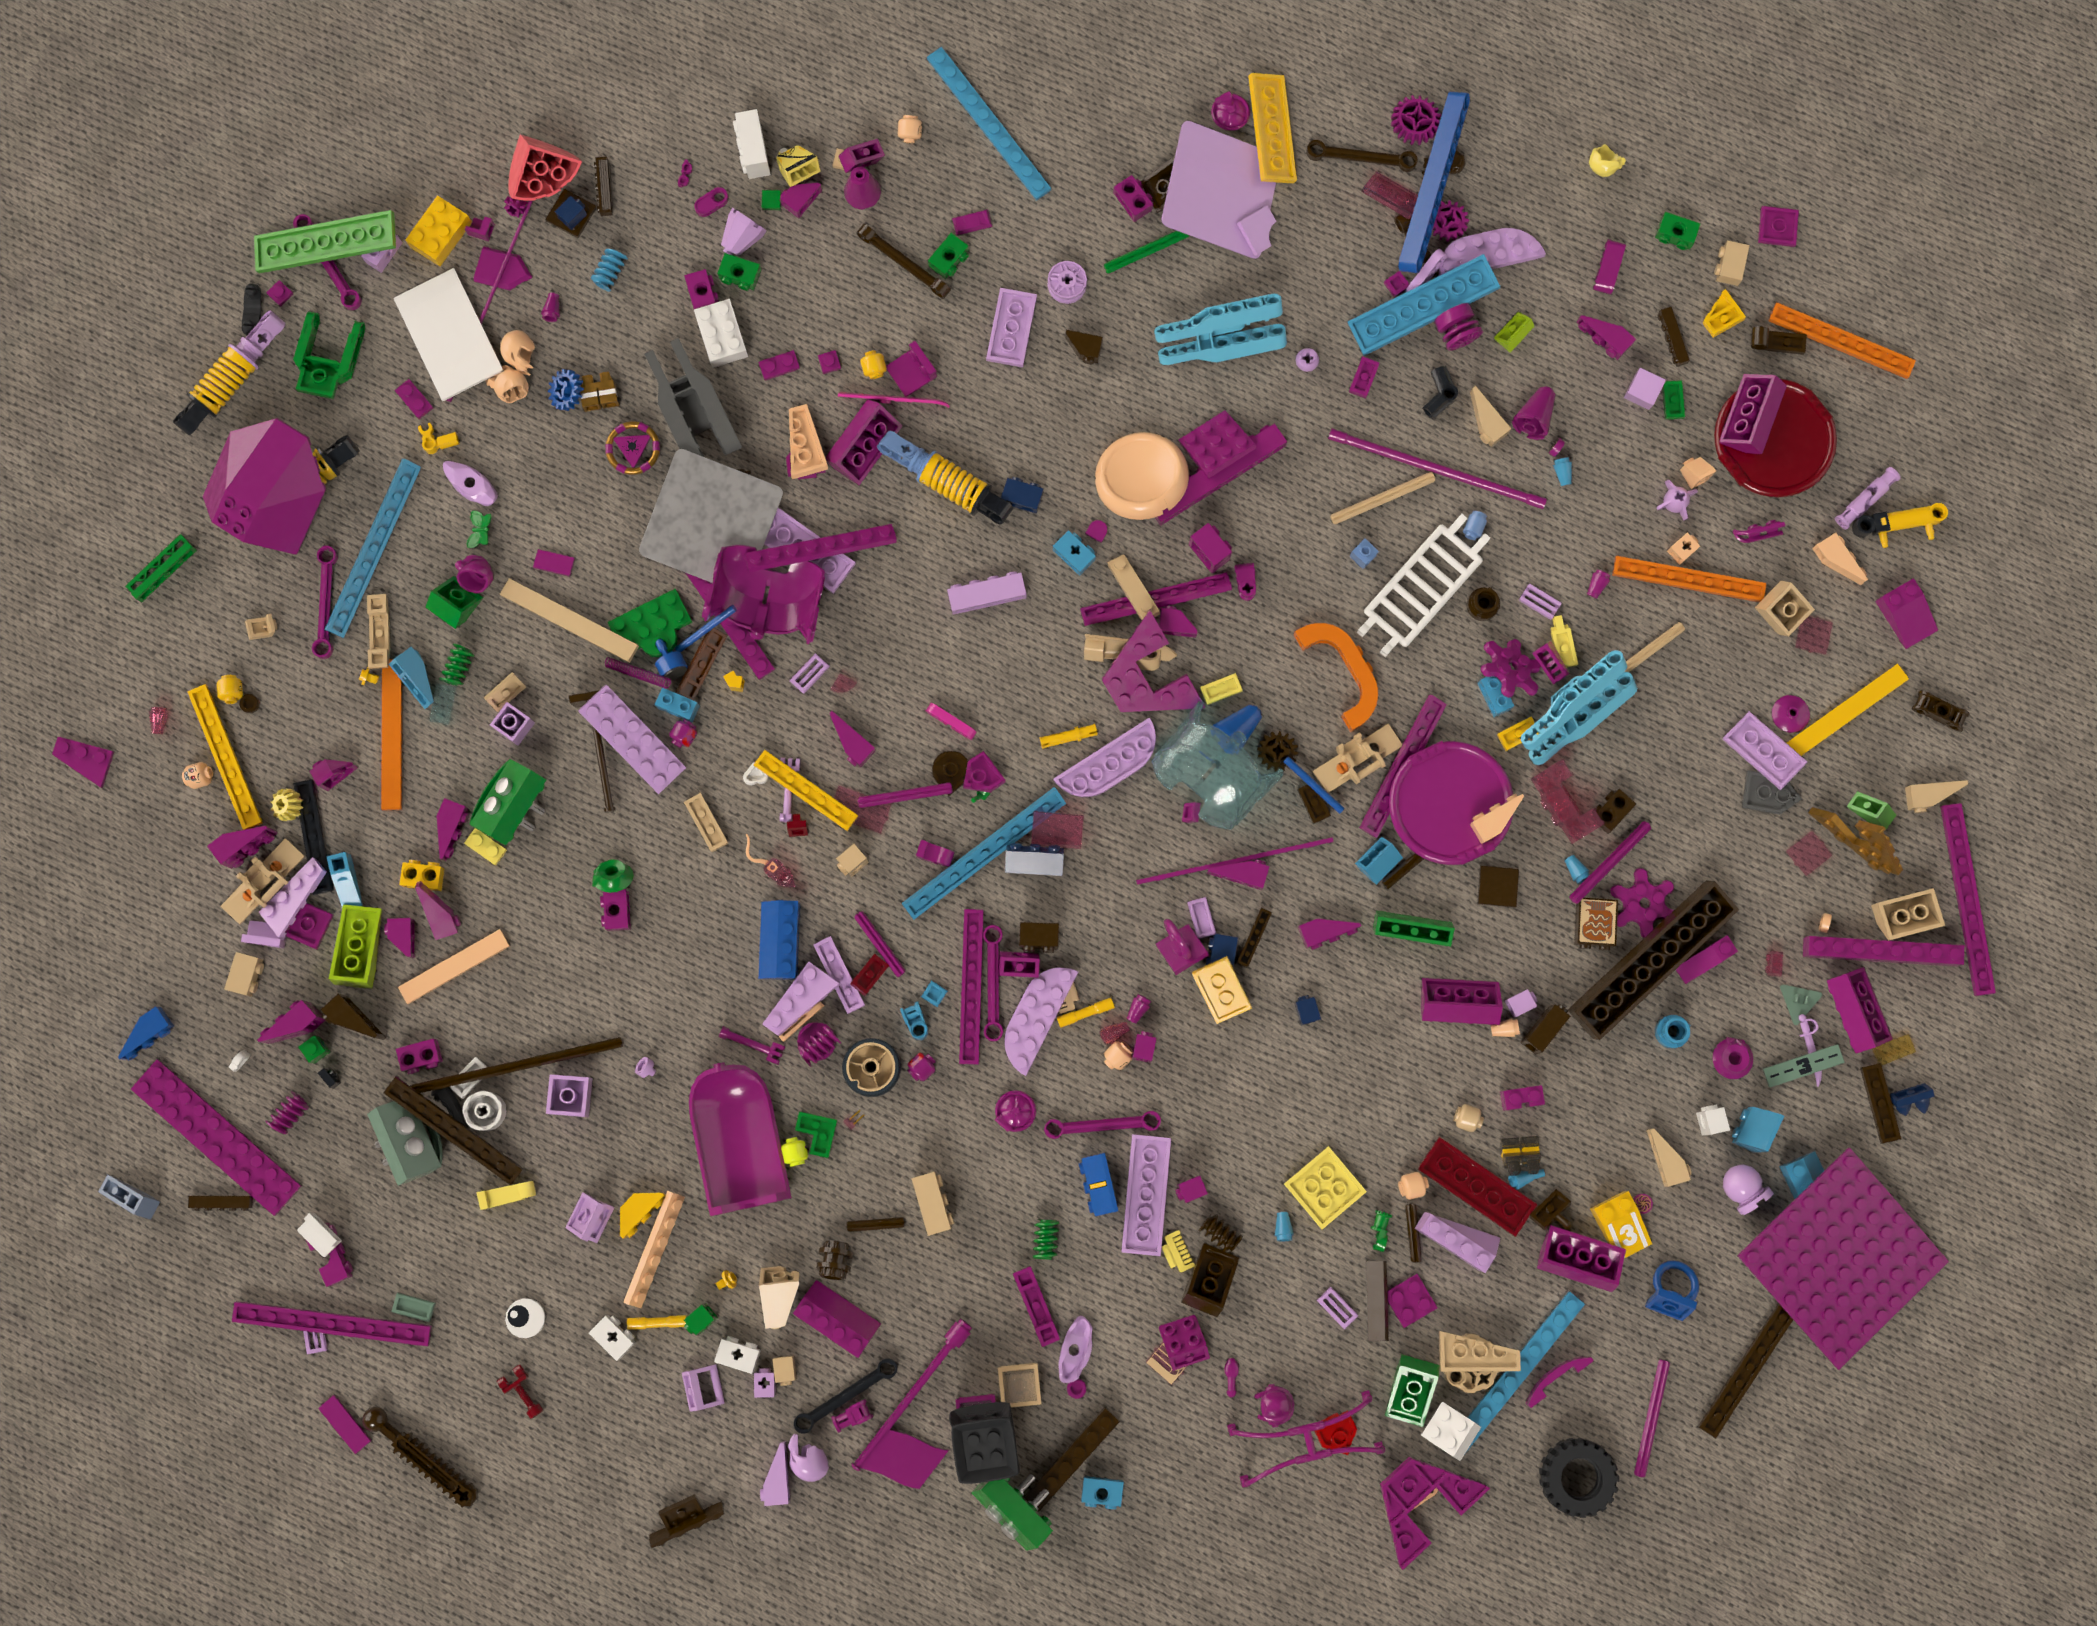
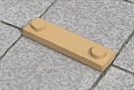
[1107,555,1160,620]

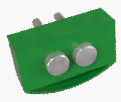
[469,759,546,846]
[971,1474,1053,1551]

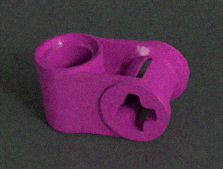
[1234,563,1256,601]

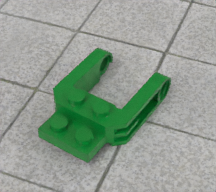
[293,311,365,399]

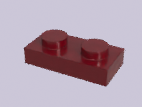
[850,953,889,996]

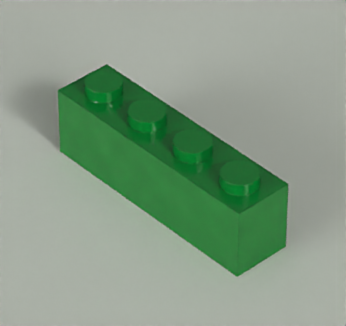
[1372,910,1455,947]

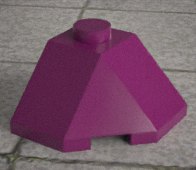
[309,759,358,791]

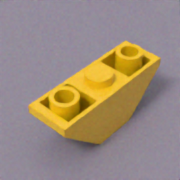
[620,1193,666,1239]

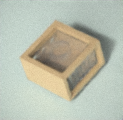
[998,1363,1041,1407]

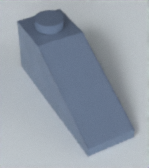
[98,1174,160,1219]

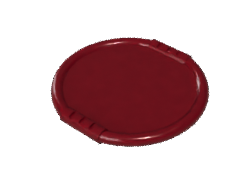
[1714,379,1837,497]

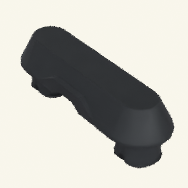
[242,284,261,336]
[431,1087,469,1128]

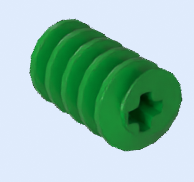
[439,643,475,686]
[1032,1219,1059,1260]

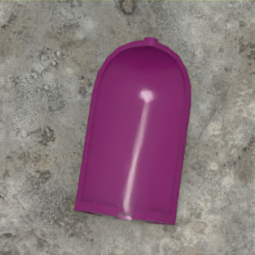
[689,1062,792,1216]

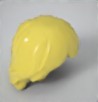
[1589,144,1626,177]

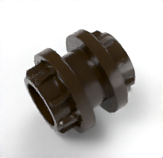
[816,1240,853,1281]

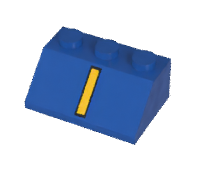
[1078,1153,1118,1216]

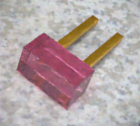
[843,1110,865,1131]

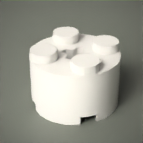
[462,1091,506,1131]

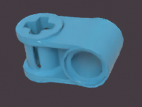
[900,1001,928,1040]

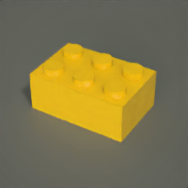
[405,195,472,267]

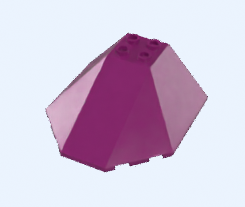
[203,418,326,555]

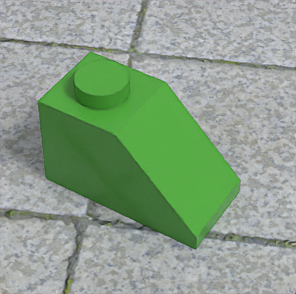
[1847,791,1896,829]

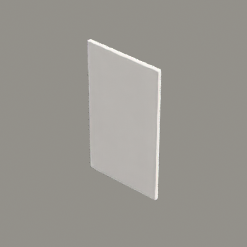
[393,268,504,401]

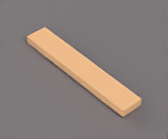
[398,929,510,1004]

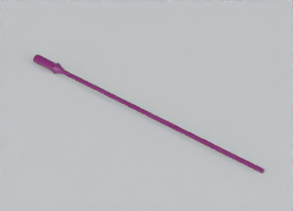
[445,201,533,403]

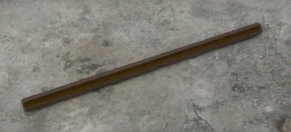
[410,1037,623,1093]

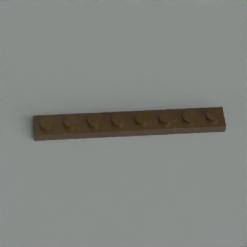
[383,1076,523,1185]
[1697,1303,1793,1439]

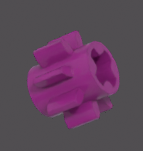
[504,196,528,218]

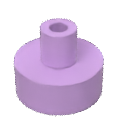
[635,1057,656,1078]

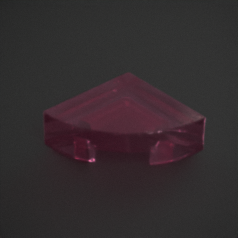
[830,673,856,693]

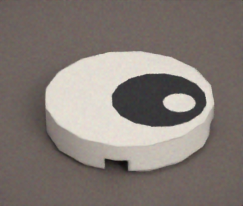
[505,1298,546,1338]

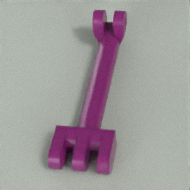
[718,1026,785,1065]

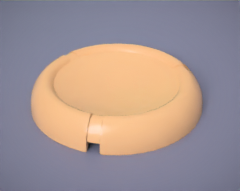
[1095,432,1189,520]

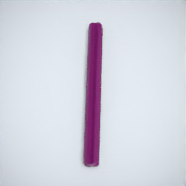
[1569,821,1652,904]
[1634,1359,1670,1478]

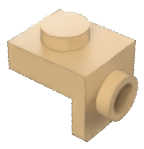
[245,614,277,640]

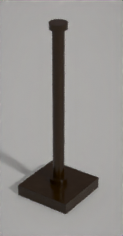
[569,690,616,813]

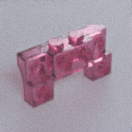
[1531,759,1605,844]

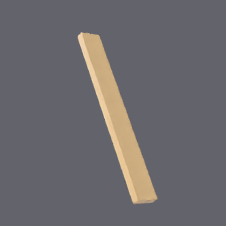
[500,578,639,663]

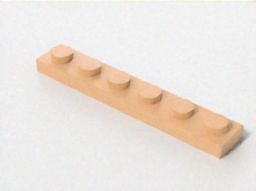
[623,1191,685,1308]

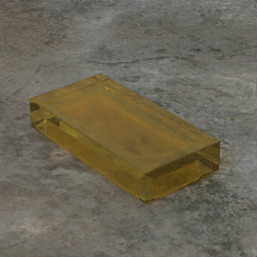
[1872,1034,1916,1065]

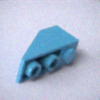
[327,852,363,907]

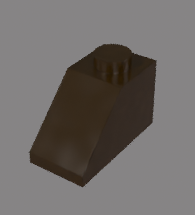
[1065,329,1103,365]

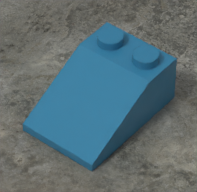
[1732,1107,1784,1153]

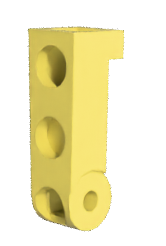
[476,1181,536,1210]

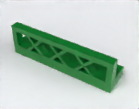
[125,534,197,603]

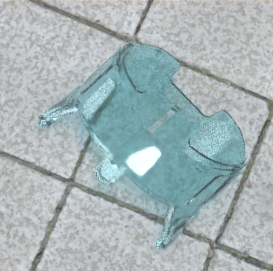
[1152,701,1284,830]

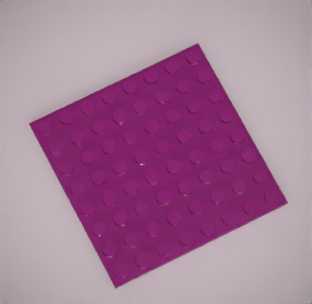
[1737,1147,1949,1370]

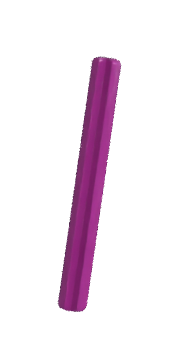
[858,783,952,808]

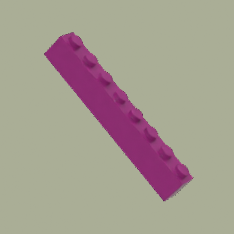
[1155,423,1287,526]
[1803,936,1965,966]

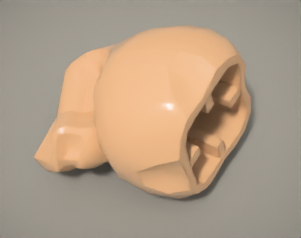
[486,365,529,403]

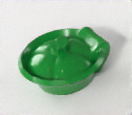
[592,859,634,893]

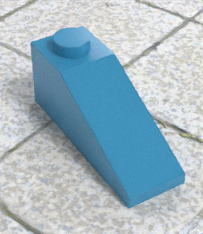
[389,646,434,709]

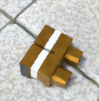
[580,372,620,412]

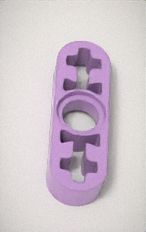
[1406,249,1447,292]

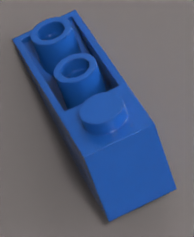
[118,1006,174,1061]

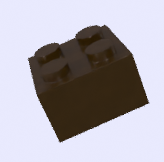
[1019,922,1059,953]

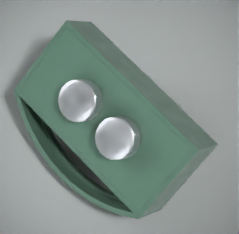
[367,1101,442,1186]

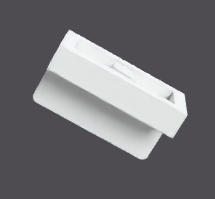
[297,1213,342,1257]

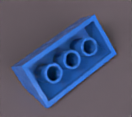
[758,900,800,980]

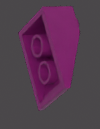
[1875,578,1938,649]

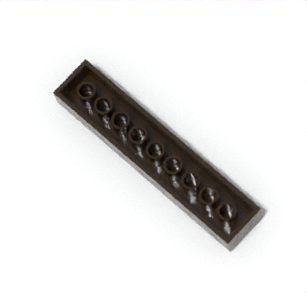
[1568,880,1739,1040]

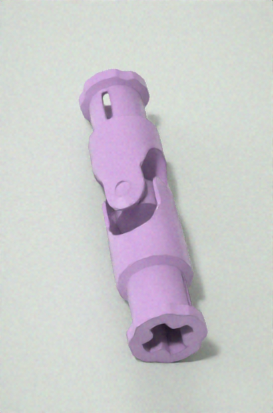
[1835,467,1900,530]

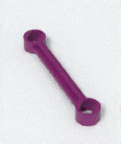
[293,214,362,311]
[312,546,338,659]
[983,925,1003,1042]
[1044,1111,1161,1139]

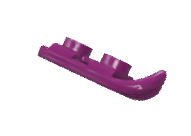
[1733,520,1785,543]

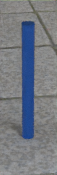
[675,605,737,652]
[1283,756,1345,814]

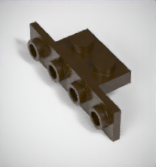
[649,1494,725,1549]

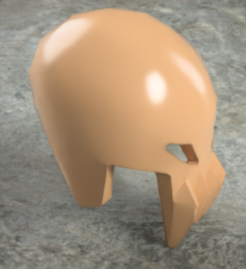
[500,330,535,375]

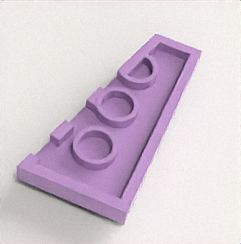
[259,857,326,939]

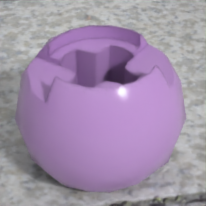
[1295,348,1319,372]

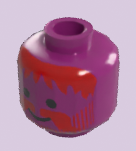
[669,719,698,749]
[907,1053,936,1082]

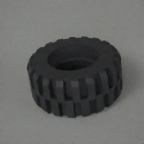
[1539,1438,1619,1518]

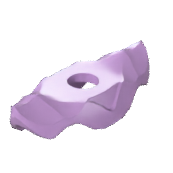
[443,461,498,506]
[1059,1316,1092,1383]

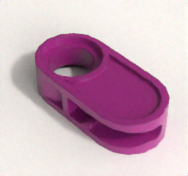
[694,187,728,217]

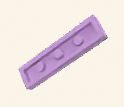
[814,936,865,1014]

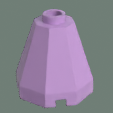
[721,208,767,256]

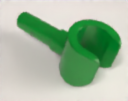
[971,791,992,803]

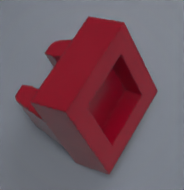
[787,814,808,837]

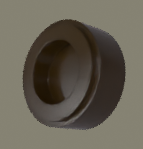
[239,694,260,713]

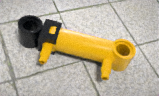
[1852,503,1948,548]

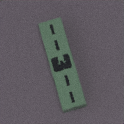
[1762,1044,1845,1087]

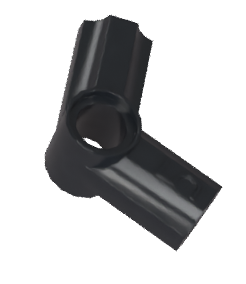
[1422,366,1458,420]

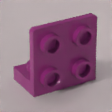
[886,341,937,397]
[1158,1315,1210,1371]

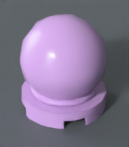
[1723,1164,1774,1215]

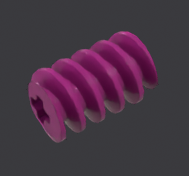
[798,1026,841,1067]
[265,1091,309,1134]

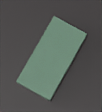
[391,1293,436,1322]

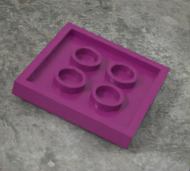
[1178,410,1256,478]

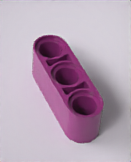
[1593,239,1626,295]

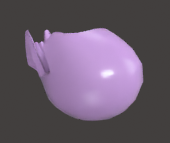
[788,1434,829,1482]

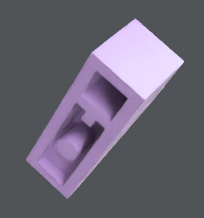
[760,1441,790,1506]

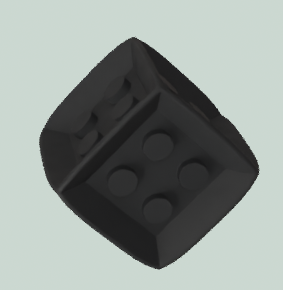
[949,1402,1020,1484]

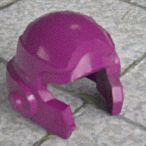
[1254,1384,1294,1428]

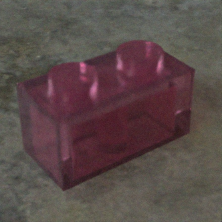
[1765,951,1783,977]

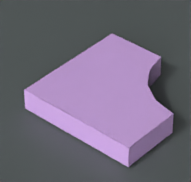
[1237,205,1276,256]

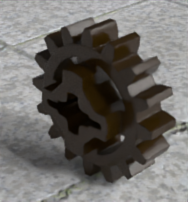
[1257,731,1299,773]

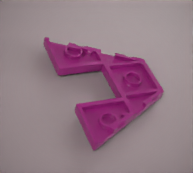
[1102,609,1206,712]
[1380,1457,1490,1570]

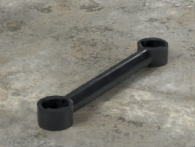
[794,1358,898,1434]

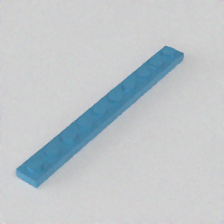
[927,47,1051,201]
[324,459,421,638]
[901,787,1066,919]
[1464,1291,1585,1455]

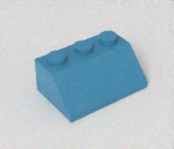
[1779,1151,1824,1200]

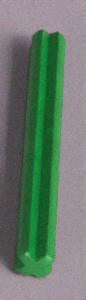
[1104,231,1189,274]

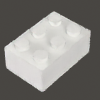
[733,109,771,179]
[694,299,748,368]

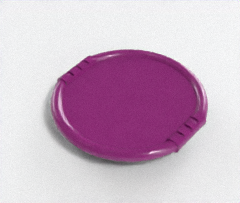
[1389,741,1513,865]

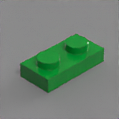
[1662,380,1685,420]

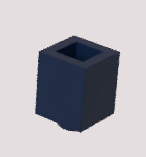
[555,196,587,230]
[1294,995,1321,1026]

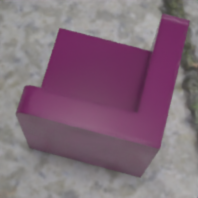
[465,217,495,242]

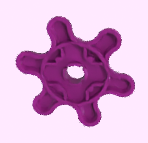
[1481,639,1541,698]
[1610,868,1674,938]

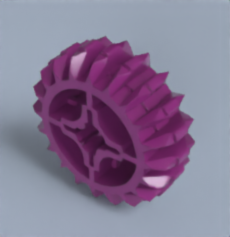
[1391,95,1441,146]

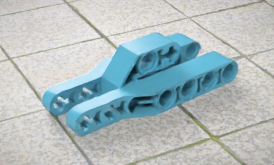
[1154,294,1287,365]
[1521,650,1638,765]

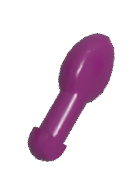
[1224,1358,1239,1398]

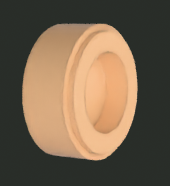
[1819,913,1832,933]

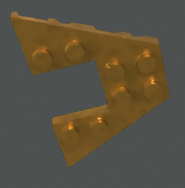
[1808,807,1903,875]

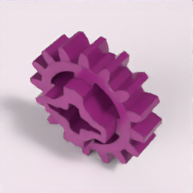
[1433,200,1469,242]

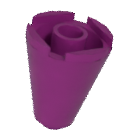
[844,167,881,210]
[1512,386,1556,440]

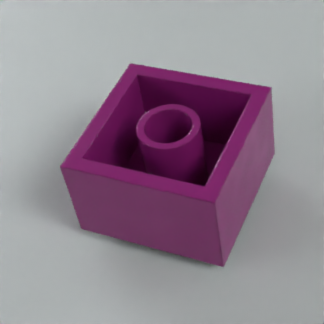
[1189,523,1232,574]

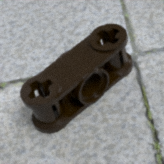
[1911,690,1970,732]

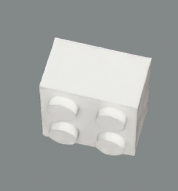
[1421,1402,1481,1461]

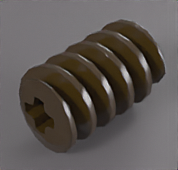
[1198,1214,1243,1254]

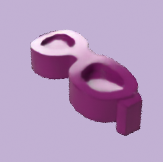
[678,159,693,188]

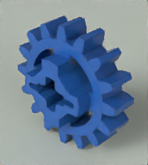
[548,369,584,411]

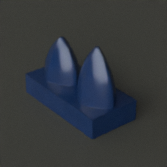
[1889,1083,1935,1116]

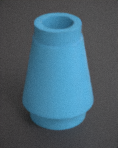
[1553,457,1572,486]
[1565,855,1590,885]
[1275,1212,1294,1242]

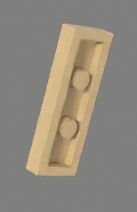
[684,793,729,852]

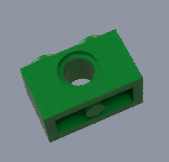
[1655,212,1701,250]
[928,233,969,279]
[717,253,762,291]
[684,1303,718,1335]

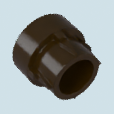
[1466,587,1500,621]

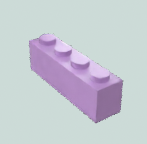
[947,572,1027,615]

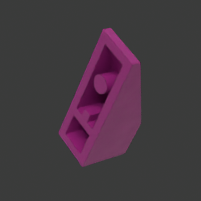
[829,711,876,768]
[1207,859,1270,890]
[415,881,461,940]
[1676,935,1738,984]

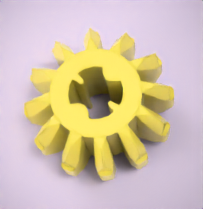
[270,789,303,821]

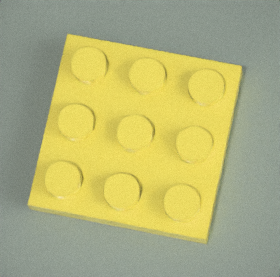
[1284,1146,1367,1230]

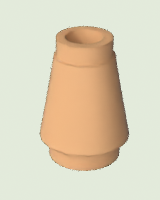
[1491,1018,1520,1037]

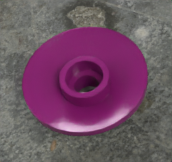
[1772,695,1810,733]

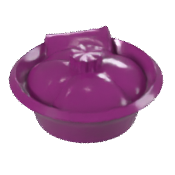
[1211,91,1250,131]
[1712,1037,1753,1079]
[995,1090,1036,1132]

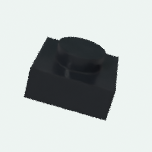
[318,1068,340,1089]

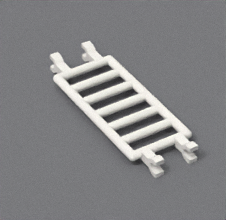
[1357,514,1490,657]

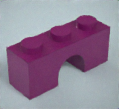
[306,1223,353,1287]

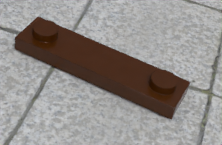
[675,628,728,701]

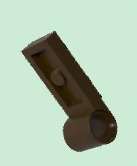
[1751,326,1807,355]

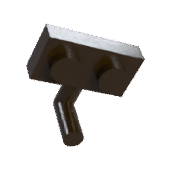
[1530,1189,1571,1231]

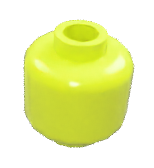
[781,1137,808,1167]

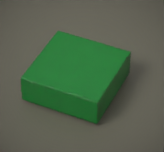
[761,190,781,210]

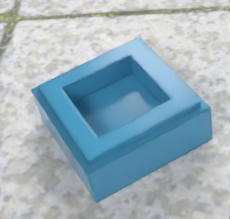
[921,980,948,1007]

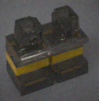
[1500,1136,1541,1176]

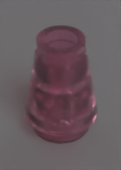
[149,707,168,734]
[1099,1021,1130,1045]

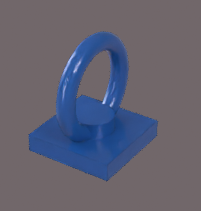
[1645,1261,1699,1321]

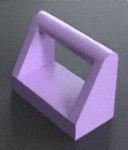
[682,1364,725,1412]

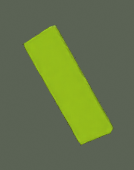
[1494,312,1535,353]

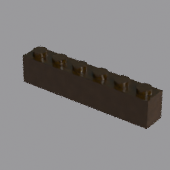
[1024,1407,1120,1512]

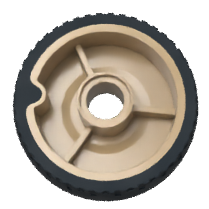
[842,1038,901,1097]

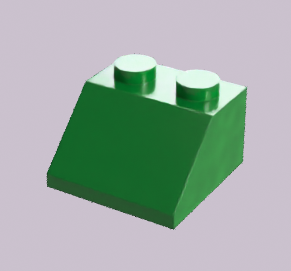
[425,576,484,629]

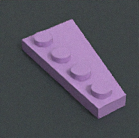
[763,962,840,1036]

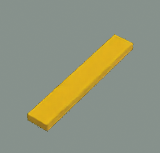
[754,749,858,832]

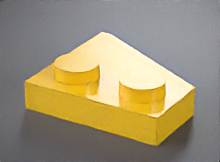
[1703,289,1746,338]

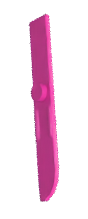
[838,392,950,408]

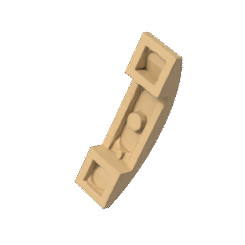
[367,594,390,669]

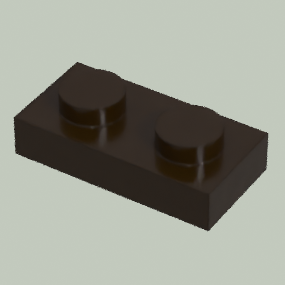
[1297,784,1331,824]

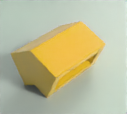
[723,670,745,692]

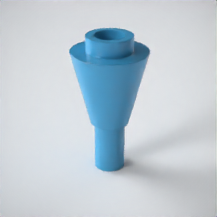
[1508,1169,1545,1190]

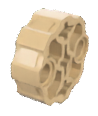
[1443,1333,1500,1393]

